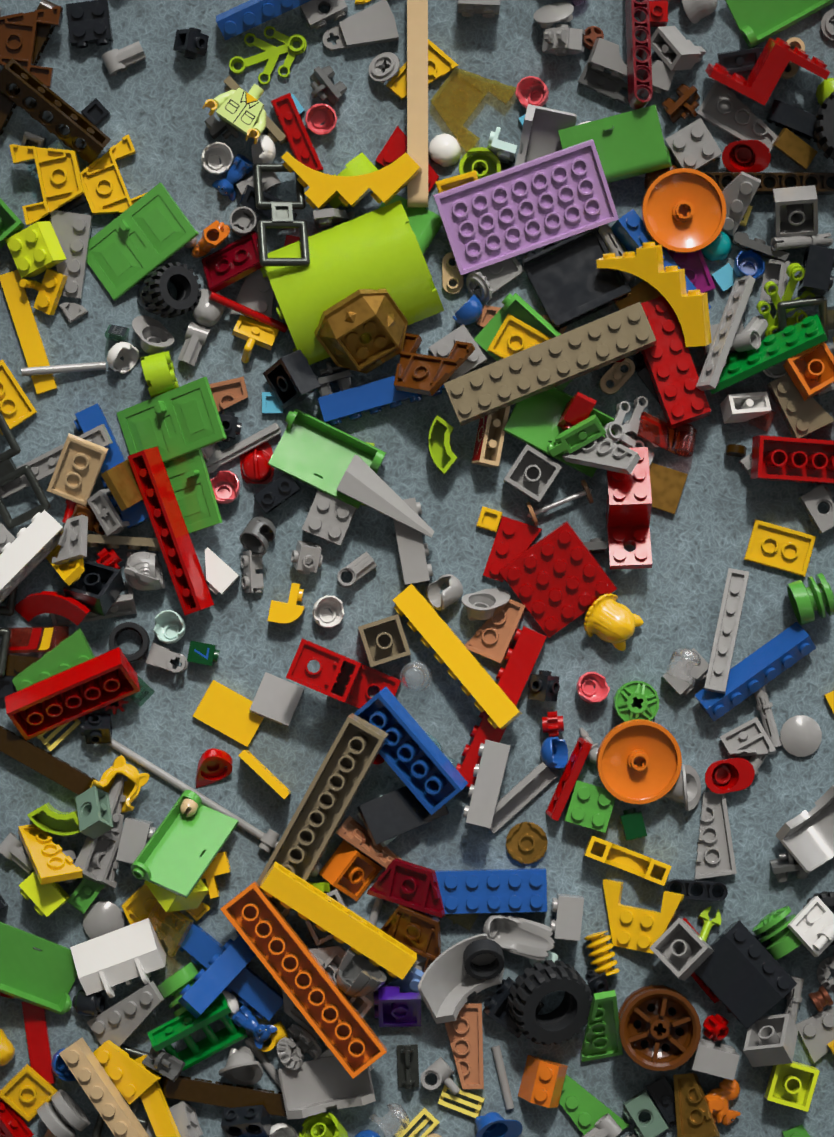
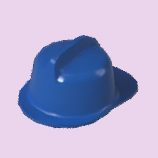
[475,1112,523,1137]

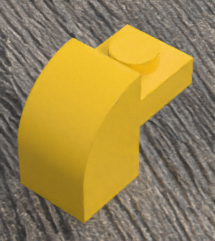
[267,583,305,624]
[200,851,231,899]

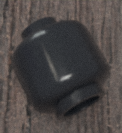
[72,989,105,1017]

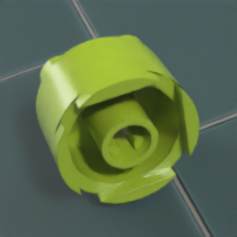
[459,147,501,179]
[140,351,179,398]
[299,1112,348,1137]

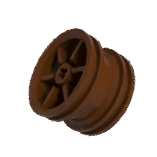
[618,985,701,1071]

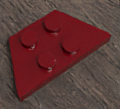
[367,858,445,918]

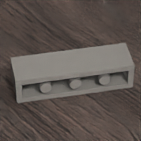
[393,498,433,586]
[463,740,511,829]

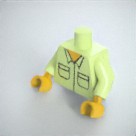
[202,84,267,144]

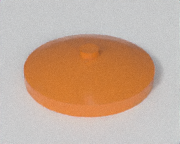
[642,168,726,253]
[596,719,682,804]

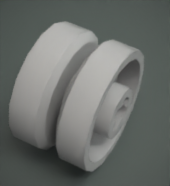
[37,1089,90,1137]

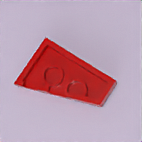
[375,126,439,194]
[483,516,542,582]

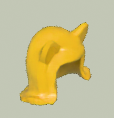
[584,593,644,651]
[90,755,150,813]

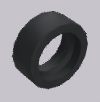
[109,622,150,662]
[463,939,504,980]

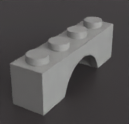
[587,38,675,94]

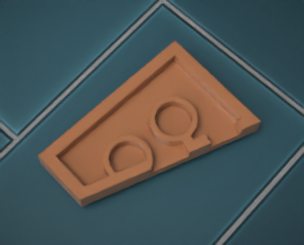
[465,599,526,664]

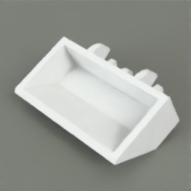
[70,918,166,998]

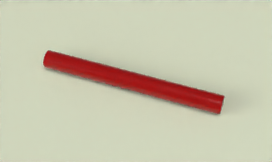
[209,292,288,333]

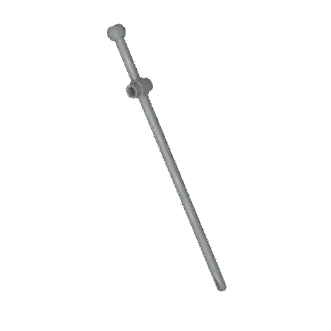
[107,739,322,877]

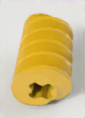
[584,931,620,976]

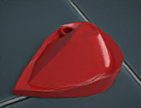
[195,748,233,788]

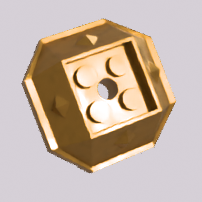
[314,289,408,374]

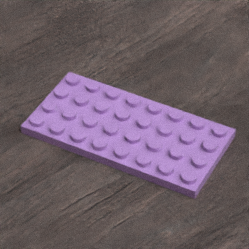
[433,139,619,275]

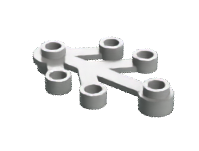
[604,396,668,449]

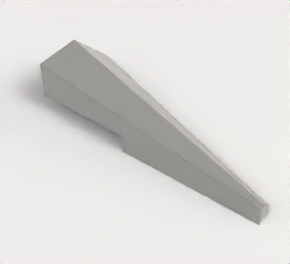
[336,454,435,538]
[74,774,128,888]

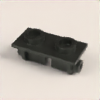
[397,1044,419,1089]

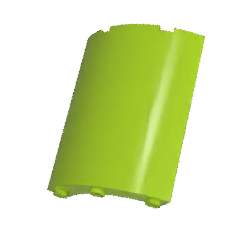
[260,200,444,365]

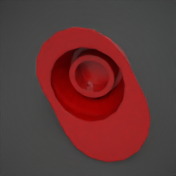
[722,140,771,172]
[240,441,274,484]
[705,758,755,794]

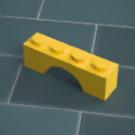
[584,835,672,886]

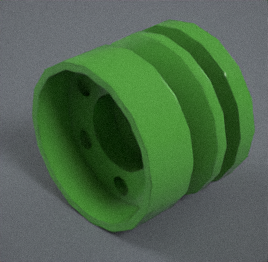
[787,573,834,625]
[613,681,659,722]
[752,906,802,960]
[157,962,199,1017]

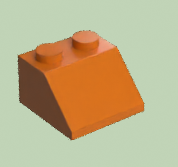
[783,341,834,401]
[319,840,382,901]
[518,1055,568,1108]

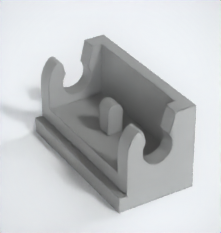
[760,259,790,304]
[87,488,130,536]

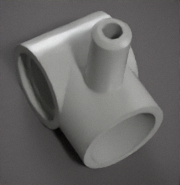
[420,1057,460,1095]

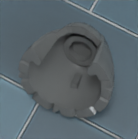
[336,949,386,998]

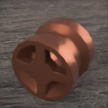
[582,26,604,50]
[808,986,834,1013]

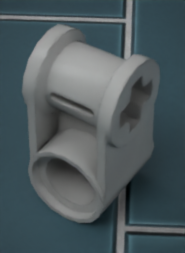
[146,643,188,673]

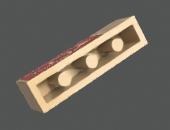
[471,406,510,468]

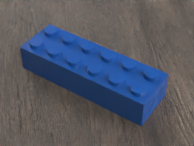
[354,687,468,815]
[426,868,547,914]

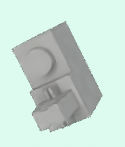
[651,26,706,71]

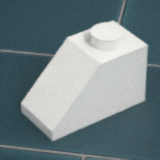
[720,392,772,424]
[205,547,240,595]

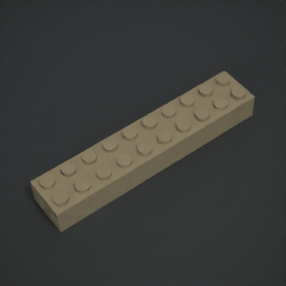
[444,302,657,426]
[257,713,389,919]

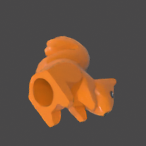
[192,220,230,258]
[705,1078,741,1126]

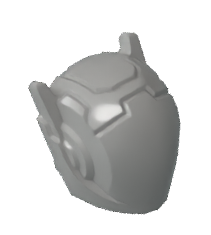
[124,551,165,591]

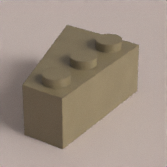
[767,374,834,438]

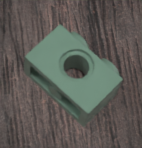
[75,786,113,840]
[623,1089,668,1137]

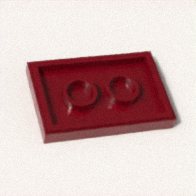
[201,231,264,293]

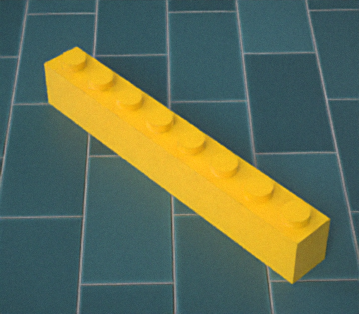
[393,584,522,730]
[260,861,417,980]

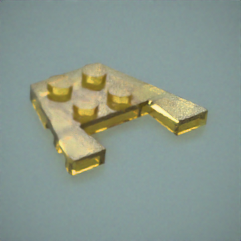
[430,67,516,153]

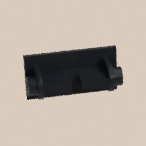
[585,970,609,997]

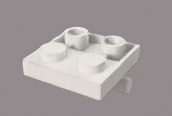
[787,896,834,957]

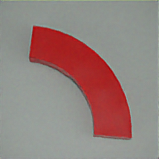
[15,591,91,626]

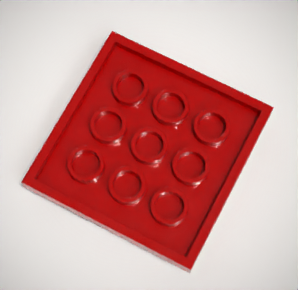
[499,521,617,638]

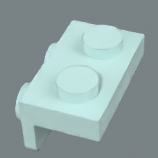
[487,127,517,163]

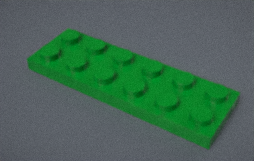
[710,314,828,394]

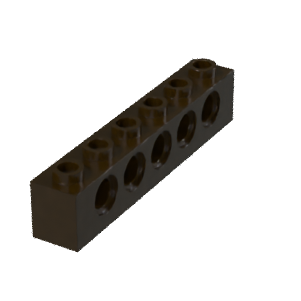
[0,58,111,164]

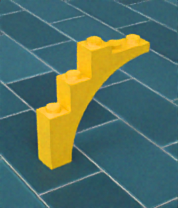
[281,151,422,210]
[596,242,712,347]

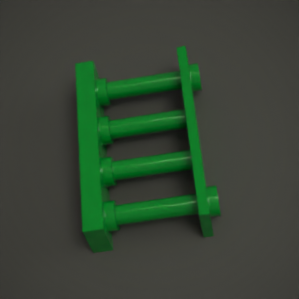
[147,993,248,1071]

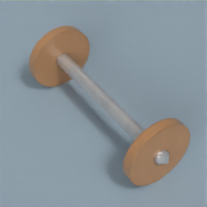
[526,480,594,527]

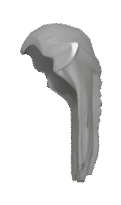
[483,913,555,961]

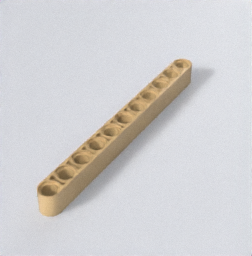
[407,0,428,208]

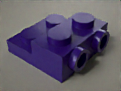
[374,986,422,1027]

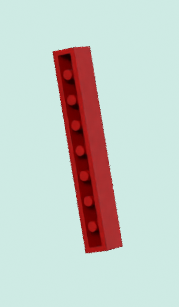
[128,446,214,615]
[456,626,547,787]

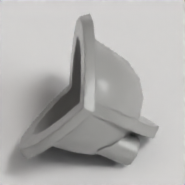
[664,764,701,811]
[218,1046,263,1086]

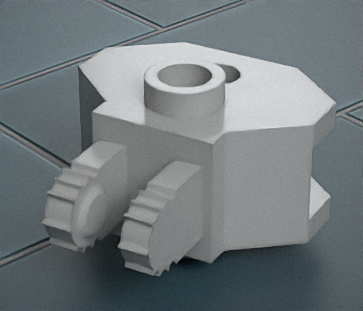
[542,24,585,56]

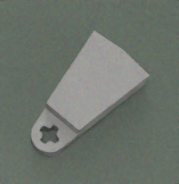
[323,0,399,51]

